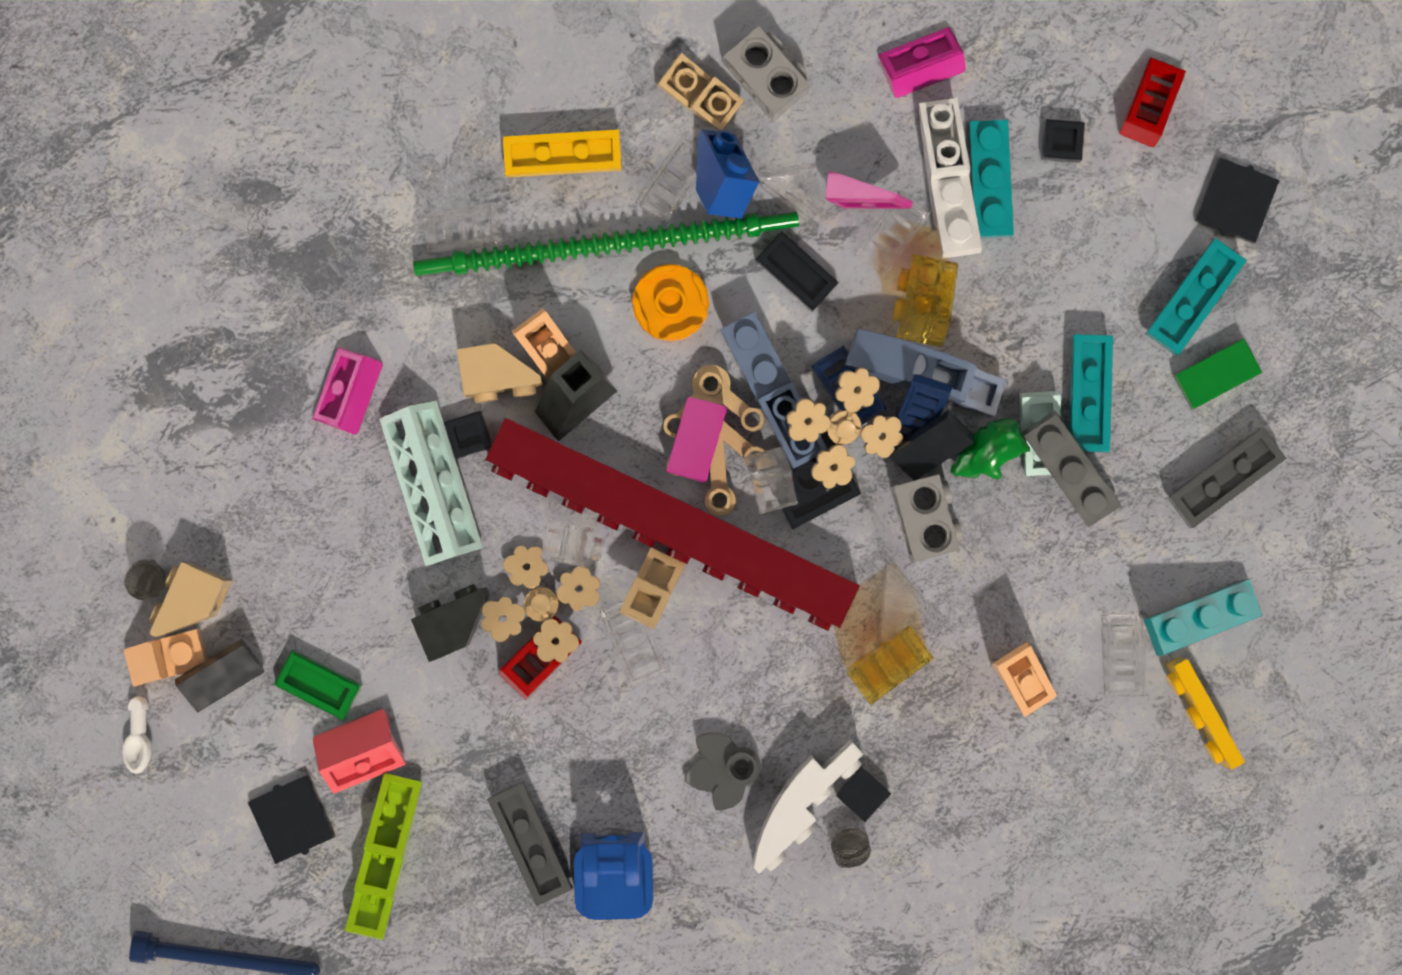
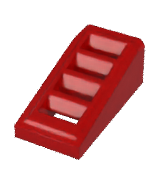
[1119,57,1186,147]
[498,615,582,700]

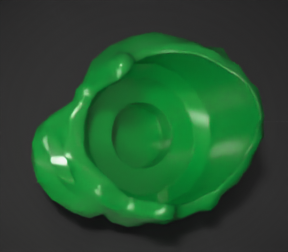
[950,418,1030,480]

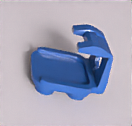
[574,832,653,920]

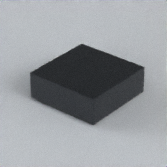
[1041,119,1085,163]
[444,410,492,460]
[835,766,891,822]

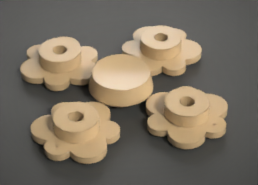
[786,367,903,489]
[481,546,600,663]

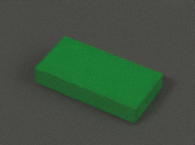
[1173,339,1263,410]
[274,650,362,720]

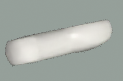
[122,696,152,774]

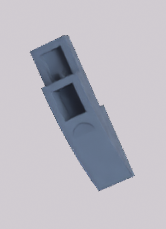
[719,311,828,469]
[845,329,1007,418]

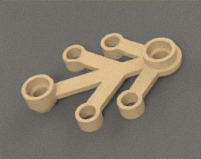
[663,365,768,516]

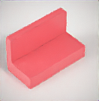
[313,709,406,794]

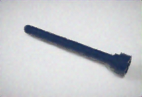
[129,930,320,975]

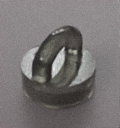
[124,559,166,601]
[831,828,872,868]

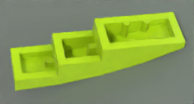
[345,773,423,941]

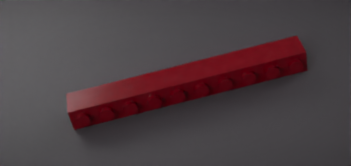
[485,418,860,631]

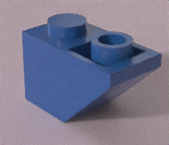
[696,129,760,219]

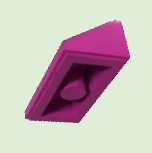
[878,27,966,98]
[312,347,383,435]
[666,397,727,483]

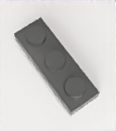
[1022,410,1121,527]
[1167,427,1287,528]
[487,781,573,906]

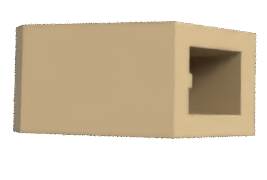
[457,343,544,404]
[149,562,233,637]

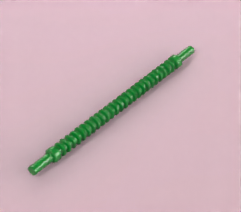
[413,211,799,276]

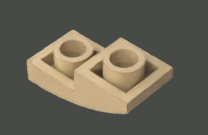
[656,53,744,130]

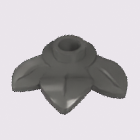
[684,733,761,810]

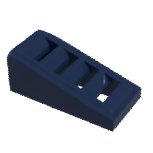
[811,345,886,425]
[896,374,952,438]

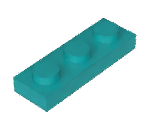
[968,119,1014,239]
[1145,238,1247,356]
[1069,334,1113,453]
[1143,579,1263,656]

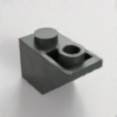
[535,350,617,441]
[411,584,490,662]

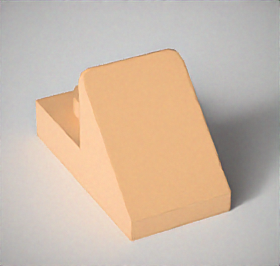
[512,308,576,380]
[123,629,208,687]
[991,642,1057,717]

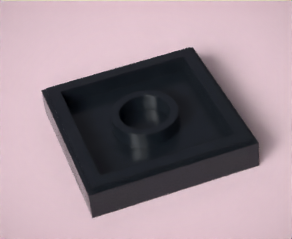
[757,431,861,530]

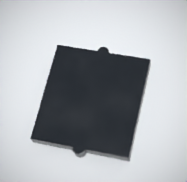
[1195,157,1280,244]
[248,775,335,864]

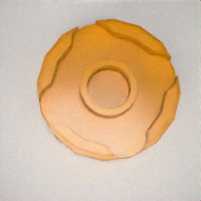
[632,264,709,342]

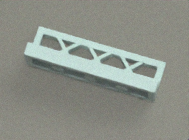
[379,400,483,566]

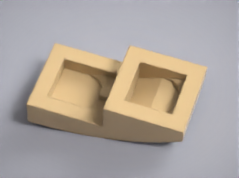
[619,547,685,630]

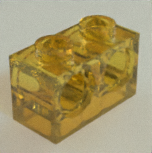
[892,254,959,347]
[844,625,934,705]

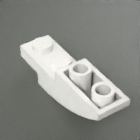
[919,98,982,259]
[753,740,863,874]

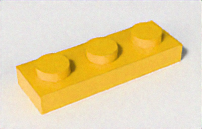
[503,129,622,178]
[1166,657,1245,770]

